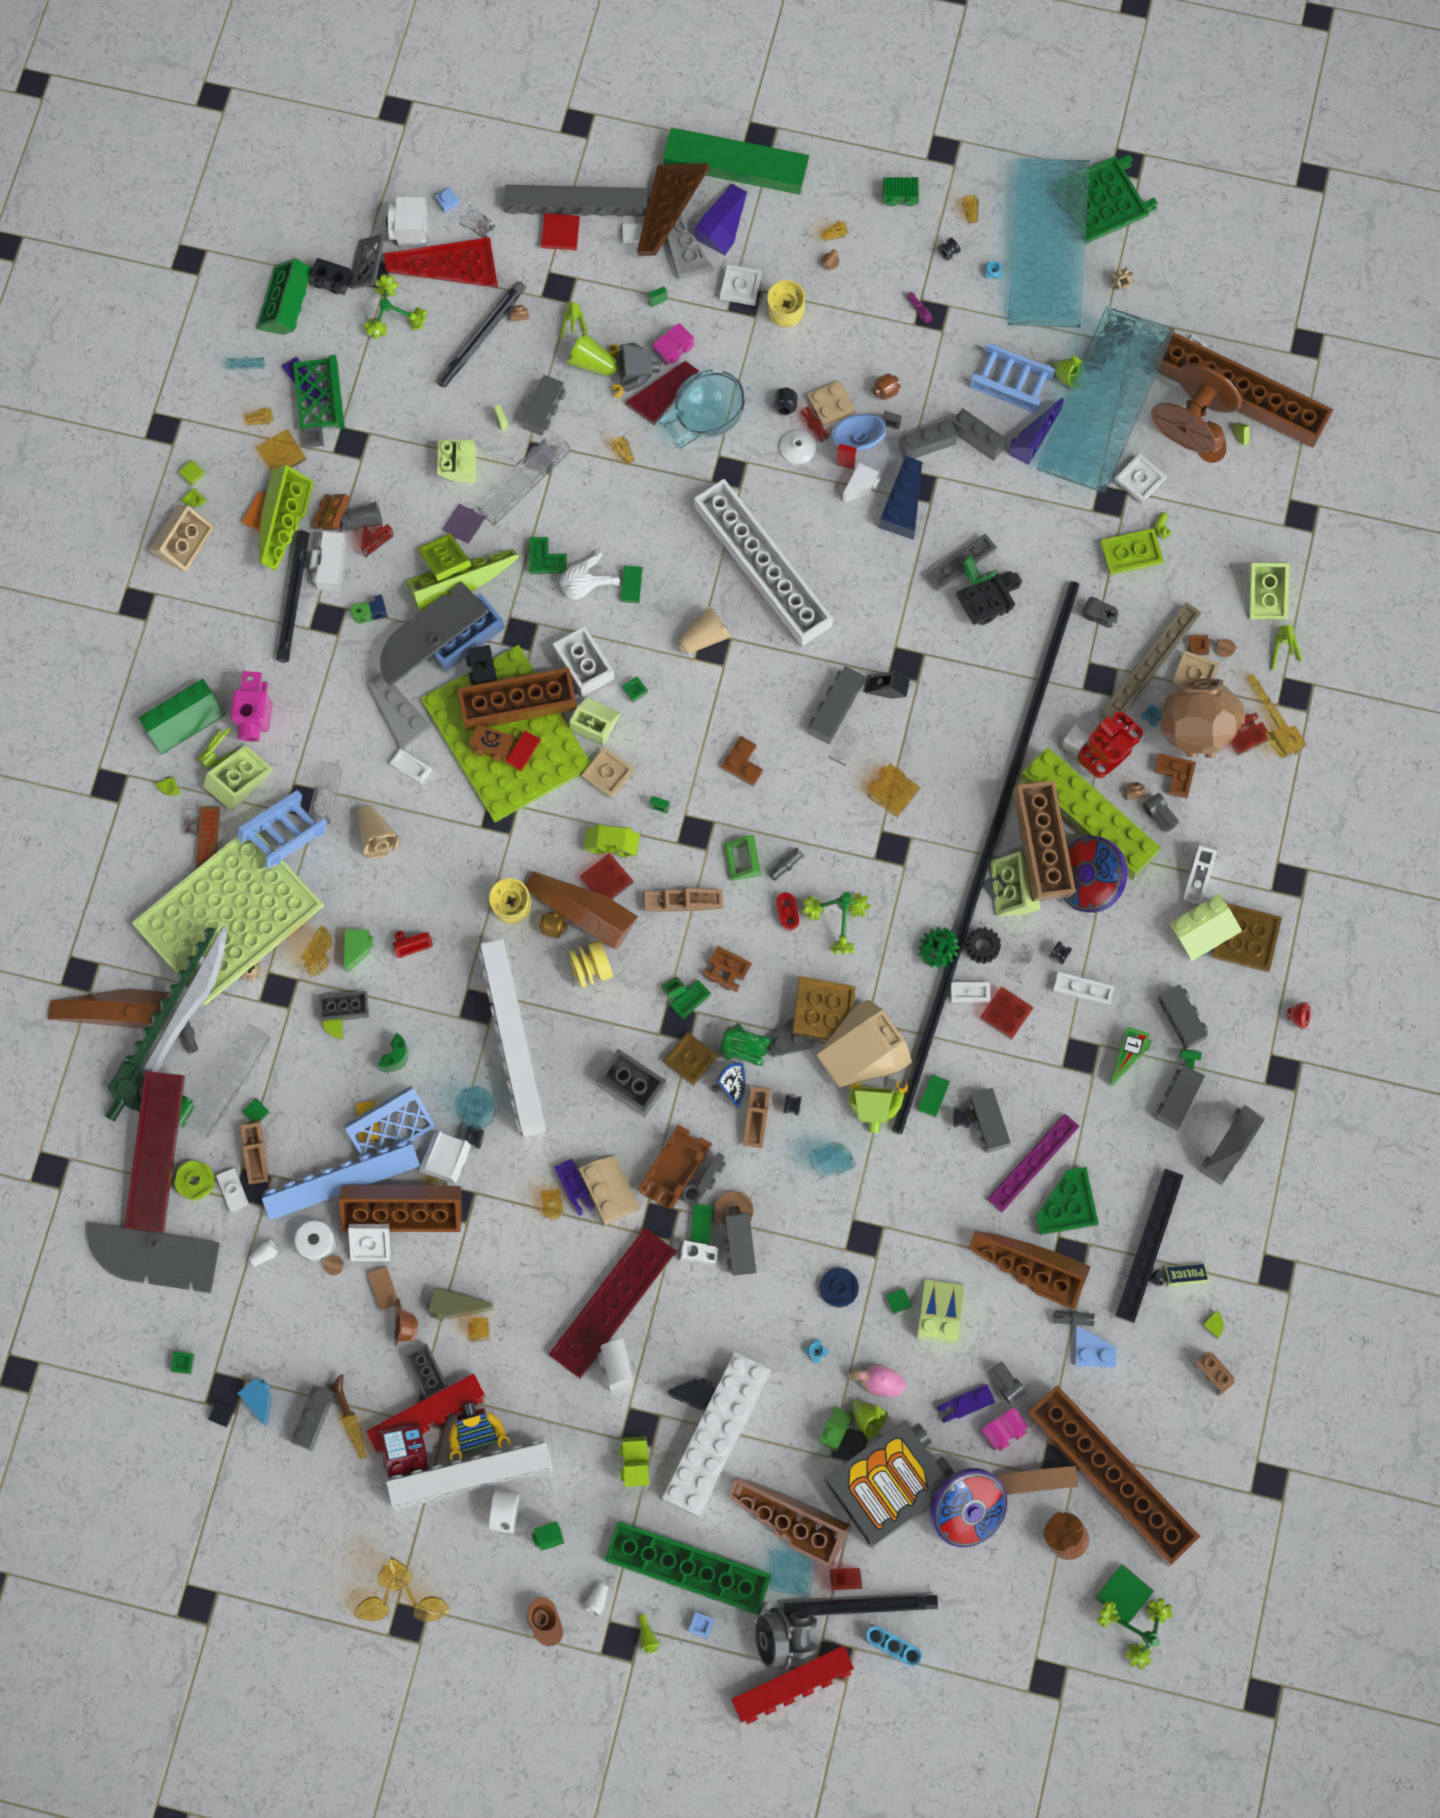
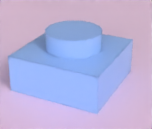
[435,187,460,212]
[688,1612,715,1639]

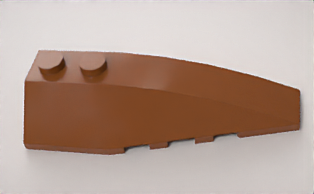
[525,871,639,949]
[48,989,169,1030]
[969,1231,1091,1309]
[728,1477,851,1567]

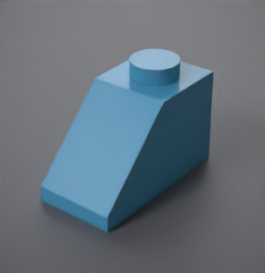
[238,1377,272,1426]

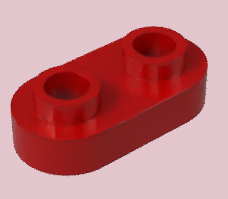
[776,892,800,931]

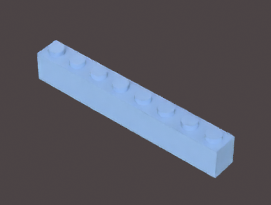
[262,1140,420,1220]

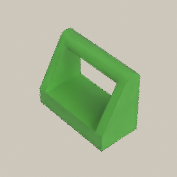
[724,835,761,881]

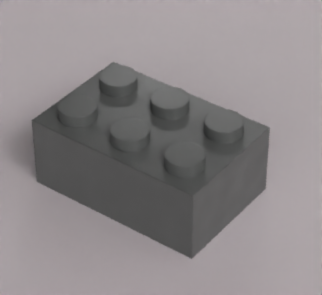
[596,1049,667,1117]

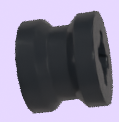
[938,237,961,261]
[1049,941,1072,965]
[783,1094,802,1116]
[953,1108,970,1128]
[465,1126,485,1149]

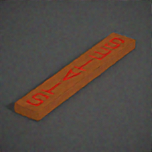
[195,806,221,870]

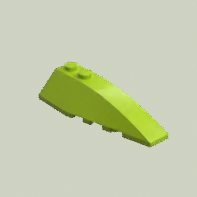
[259,465,314,571]
[405,548,519,612]

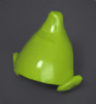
[1050,355,1084,391]
[852,1399,888,1439]

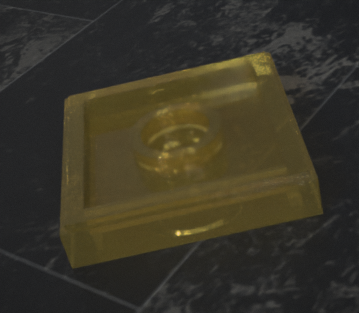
[256,429,307,472]

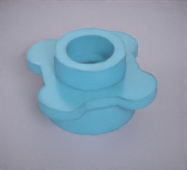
[985,261,1003,279]
[1141,705,1162,726]
[805,1339,829,1363]

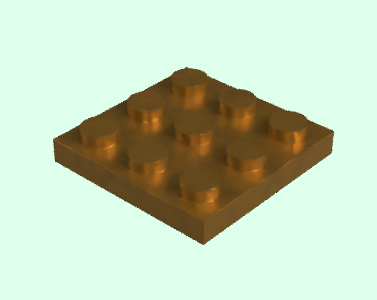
[1212,903,1282,972]
[791,976,856,1040]

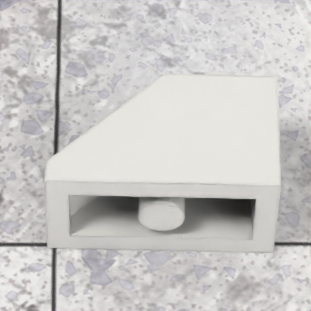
[843,463,880,502]
[1061,718,1097,758]

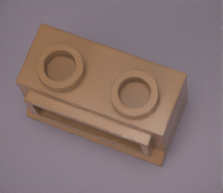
[1192,1351,1235,1396]

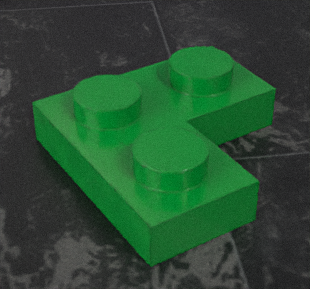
[529,537,567,574]

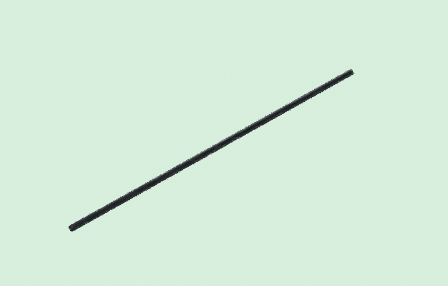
[892,581,1079,1135]

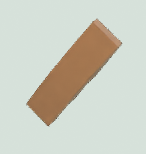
[642,888,723,912]
[994,1466,1079,1495]

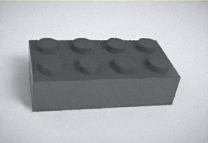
[318,991,370,1023]
[404,1343,448,1399]

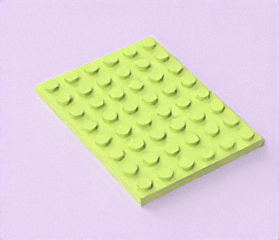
[132,833,324,1006]

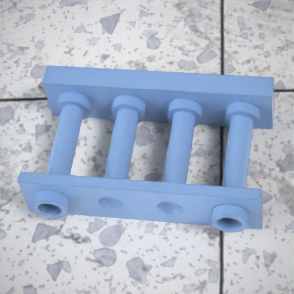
[970,343,1055,414]
[237,790,327,869]

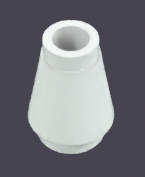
[248,1239,279,1267]
[584,1583,609,1616]

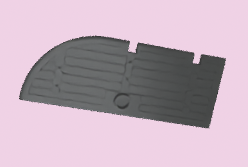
[380,581,490,687]
[88,1223,220,1293]

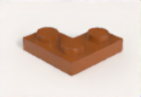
[721,736,763,787]
[1154,753,1196,799]

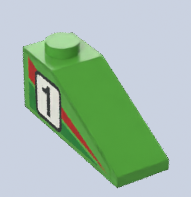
[1110,1026,1152,1086]

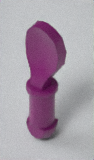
[907,292,932,323]

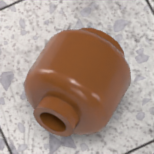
[872,373,901,400]

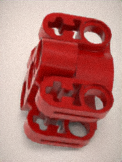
[1077,711,1143,778]

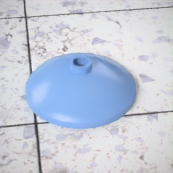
[832,414,886,451]

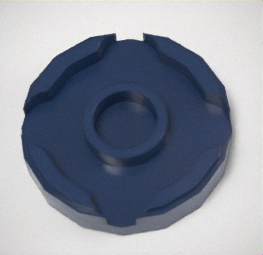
[819,1268,859,1308]

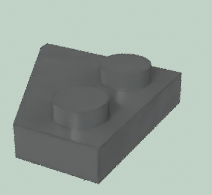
[769,1018,811,1058]

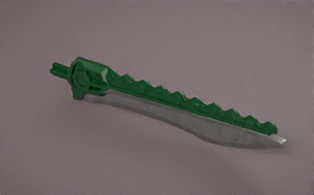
[105,926,227,1122]

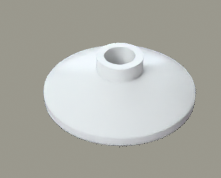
[780,430,816,464]

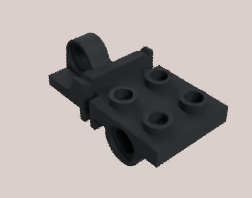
[956,571,1022,625]

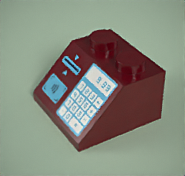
[380,1423,428,1478]

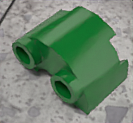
[377,1032,409,1073]

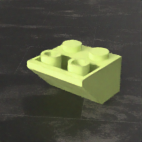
[437,440,476,483]
[569,697,621,746]

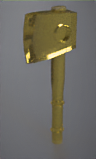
[1248,674,1307,758]

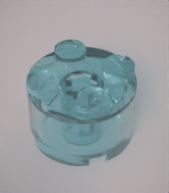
[455,1086,496,1130]

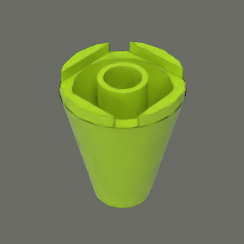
[566,331,618,377]

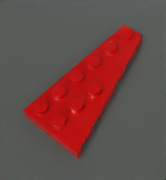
[384,237,498,288]

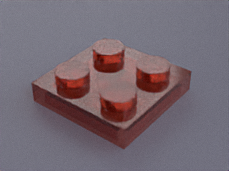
[580,853,634,899]
[980,986,1034,1040]

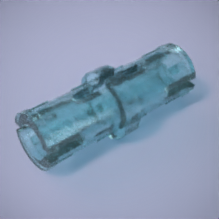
[227,356,265,371]

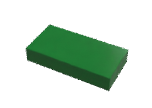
[621,566,643,604]
[670,980,711,1020]
[918,1074,950,1118]
[690,1204,713,1246]

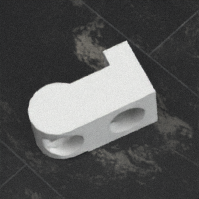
[679,1240,719,1265]

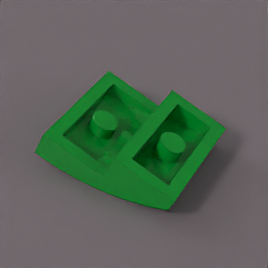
[1095,1564,1154,1623]

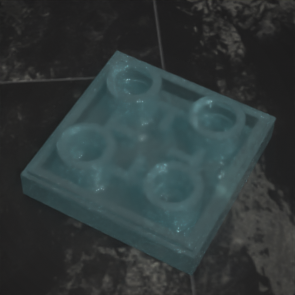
[770,1549,816,1598]

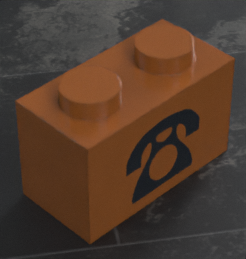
[469,724,514,762]

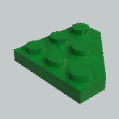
[1036,1167,1099,1236]

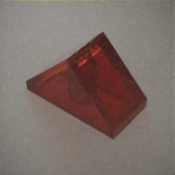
[829,1568,863,1592]

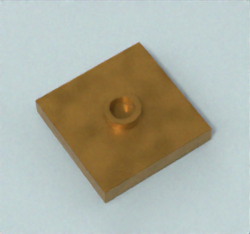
[663,1032,718,1086]

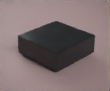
[208,1401,236,1428]

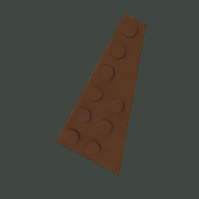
[637,163,710,256]

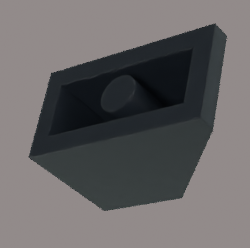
[864,671,910,699]
[667,1378,714,1412]

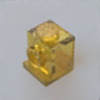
[540,1188,564,1220]
[468,1317,490,1342]

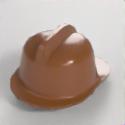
[1198,420,1226,463]
[394,1298,418,1347]
[526,1597,563,1646]

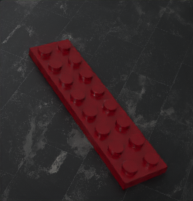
[124,1071,185,1233]
[548,1228,677,1379]

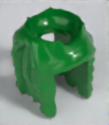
[720,1022,771,1066]

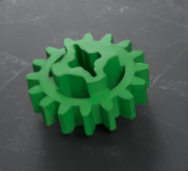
[917,927,960,969]

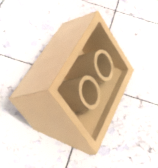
[149,505,214,572]
[579,1156,640,1226]

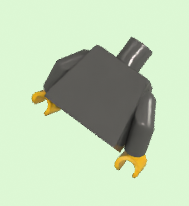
[609,342,661,398]

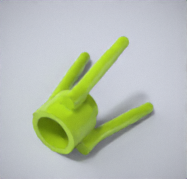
[560,302,588,338]
[1271,625,1302,670]
[198,727,237,769]

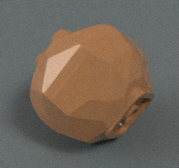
[1161,678,1245,758]

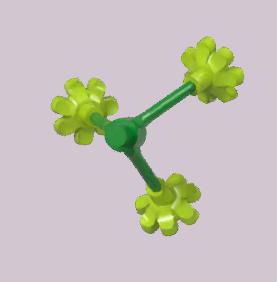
[364,274,427,339]
[802,892,871,954]
[1096,1598,1173,1670]

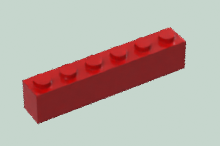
[366,1374,486,1455]
[731,1646,854,1725]

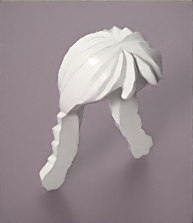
[560,550,621,599]

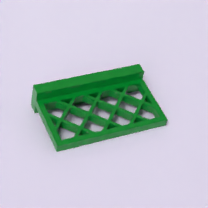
[293,354,345,430]

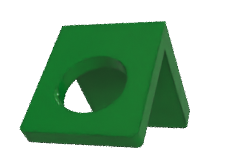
[963,555,998,585]

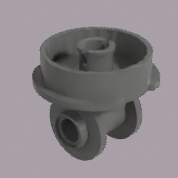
[755,1607,817,1671]

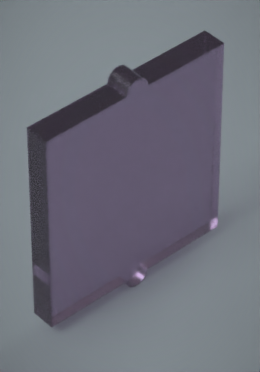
[442,503,485,544]

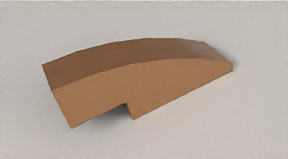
[743,1085,771,1148]
[240,1120,269,1184]

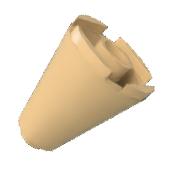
[678,606,731,654]
[357,805,399,859]

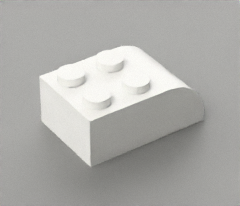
[553,626,614,697]
[598,1339,634,1392]

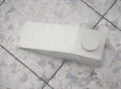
[1183,842,1218,905]

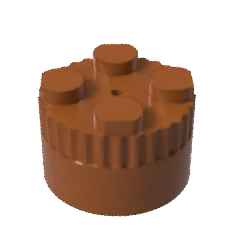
[1044,1512,1090,1560]

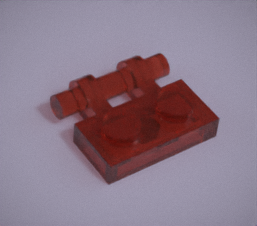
[1230,712,1272,756]

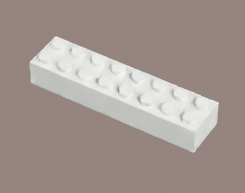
[662,1352,771,1518]
[387,1441,554,1510]

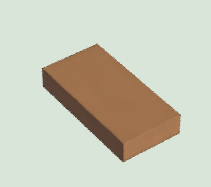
[368,1266,397,1311]

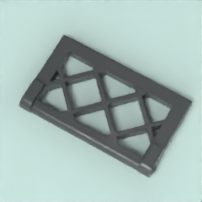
[350,234,385,289]

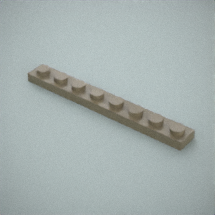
[1099,602,1202,721]

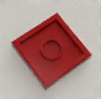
[541,213,580,251]

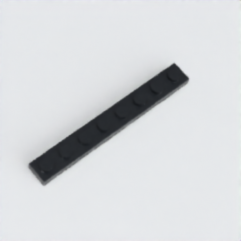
[1115,1168,1184,1324]

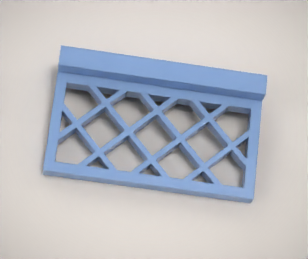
[343,1085,436,1155]

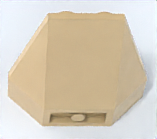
[816,999,912,1088]

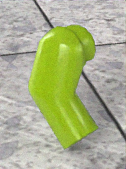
[1154,512,1171,539]

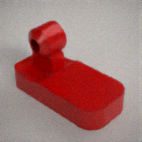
[392,930,433,958]

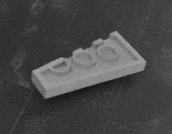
[667,215,713,279]
[368,673,431,750]

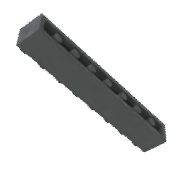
[504,184,648,217]

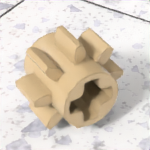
[1111,267,1134,290]
[242,961,264,982]

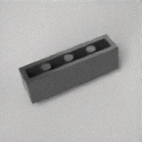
[808,666,865,744]

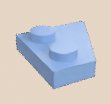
[1075,1326,1116,1368]

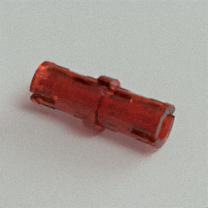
[800,406,829,442]

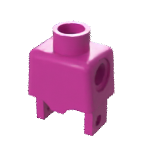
[230,671,273,742]

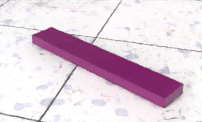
[987,1114,1080,1213]

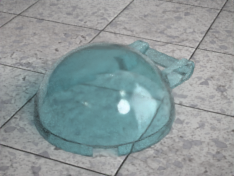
[659,370,745,449]

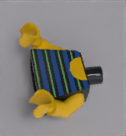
[449,1401,511,1462]

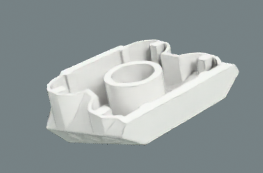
[419,1131,471,1184]

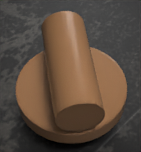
[821,249,839,270]
[510,305,529,322]
[1216,639,1237,657]
[1126,782,1146,800]
[322,1255,344,1275]

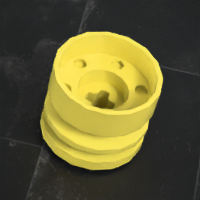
[767,280,805,327]
[489,878,532,924]
[569,939,613,988]

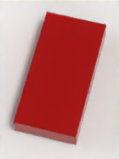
[836,443,857,470]
[505,730,541,772]

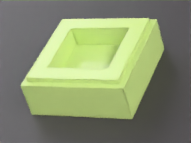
[494,405,508,430]

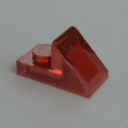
[361,524,394,558]

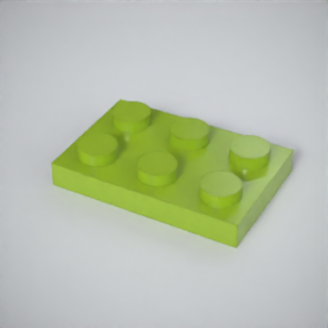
[1100,528,1164,576]
[417,533,472,581]

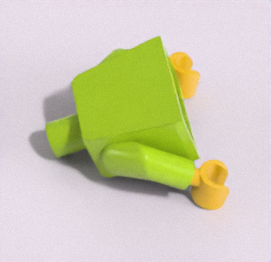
[849,1081,908,1133]

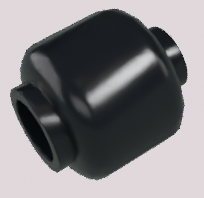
[773,387,798,415]

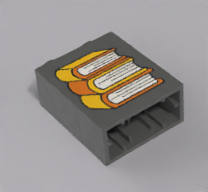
[824,1420,955,1549]

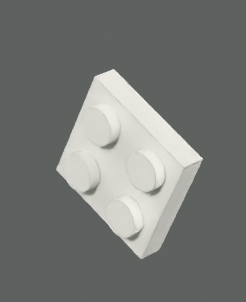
[720,264,763,306]
[1115,453,1167,504]
[348,1224,391,1262]

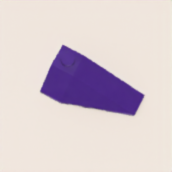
[694,184,747,256]
[1009,398,1065,465]

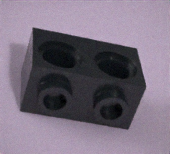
[309,258,352,295]

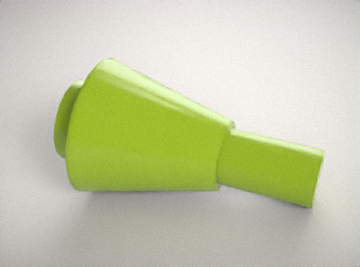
[638,1614,661,1654]

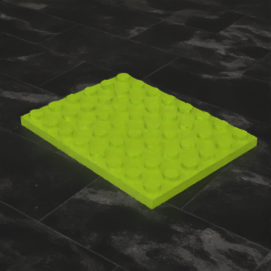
[421,645,591,823]

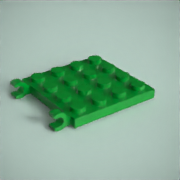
[1052,155,1158,245]

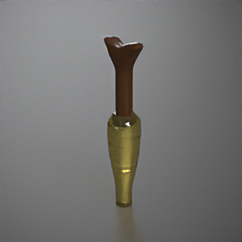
[326,1374,367,1460]

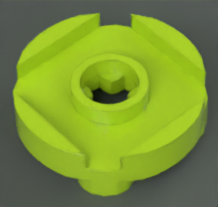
[175,1161,215,1201]

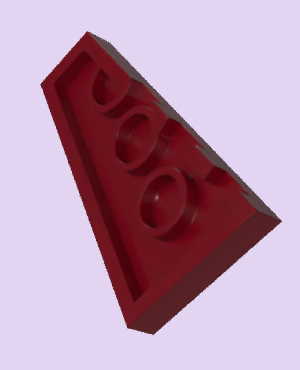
[626,361,699,425]

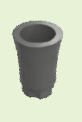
[342,501,383,531]

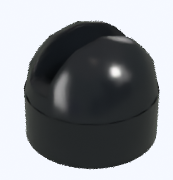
[1149,1268,1166,1286]

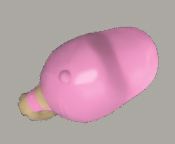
[847,1365,905,1397]

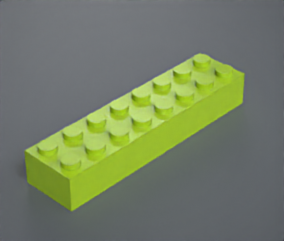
[1020,747,1161,880]

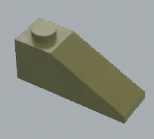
[428,1288,494,1321]

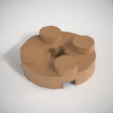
[714,1191,754,1227]

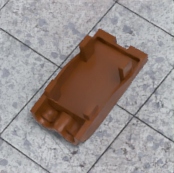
[638,1124,712,1210]

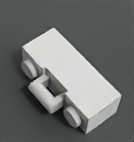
[309,531,347,592]

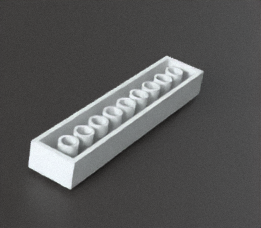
[694,479,833,647]
[478,939,547,1138]

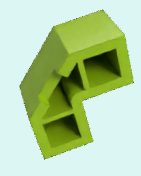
[584,824,640,858]
[619,1436,649,1487]

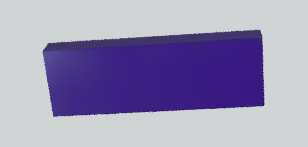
[282,356,328,407]

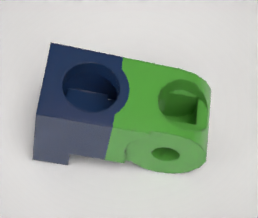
[351,594,388,624]

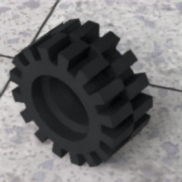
[965,927,1001,964]

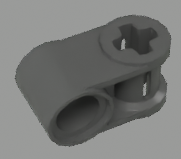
[1081,597,1118,628]

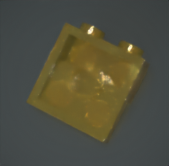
[867,763,920,818]
[301,925,332,977]

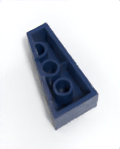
[879,456,922,540]

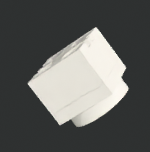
[386,197,429,247]

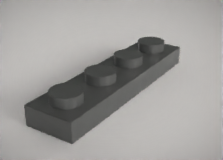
[926,534,997,591]

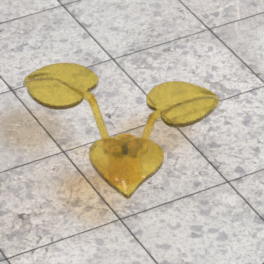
[354,1557,450,1622]

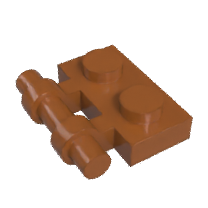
[312,494,350,530]
[703,946,752,992]

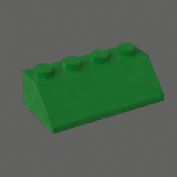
[256,258,312,335]
[138,678,226,755]

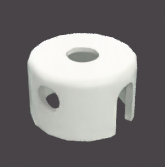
[294,1220,336,1263]
[489,1490,520,1534]

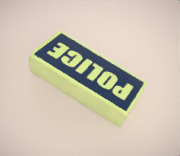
[1165,1263,1209,1287]

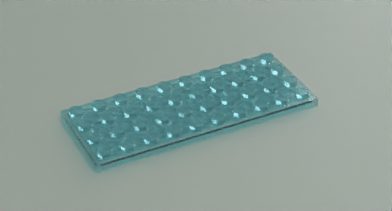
[1008,158,1090,328]
[1036,306,1175,494]

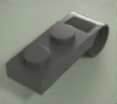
[683,1152,726,1206]

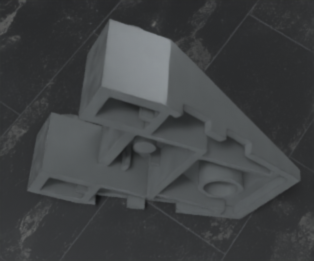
[1201,1104,1265,1185]

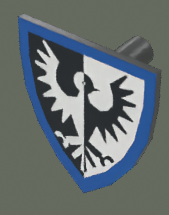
[712,1063,745,1109]

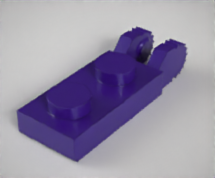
[554,1159,594,1216]
[936,1384,996,1423]

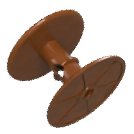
[1151,363,1242,452]

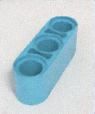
[866,1626,922,1666]

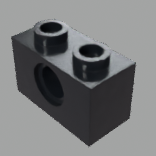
[465,645,497,685]

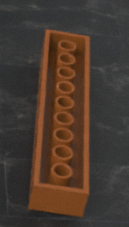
[1150,330,1333,448]
[1026,1385,1201,1567]

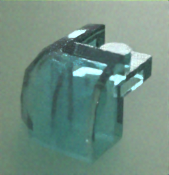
[807,1142,856,1180]

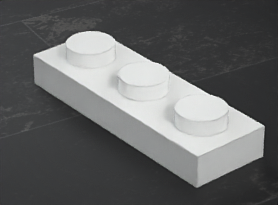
[1053,972,1115,1006]

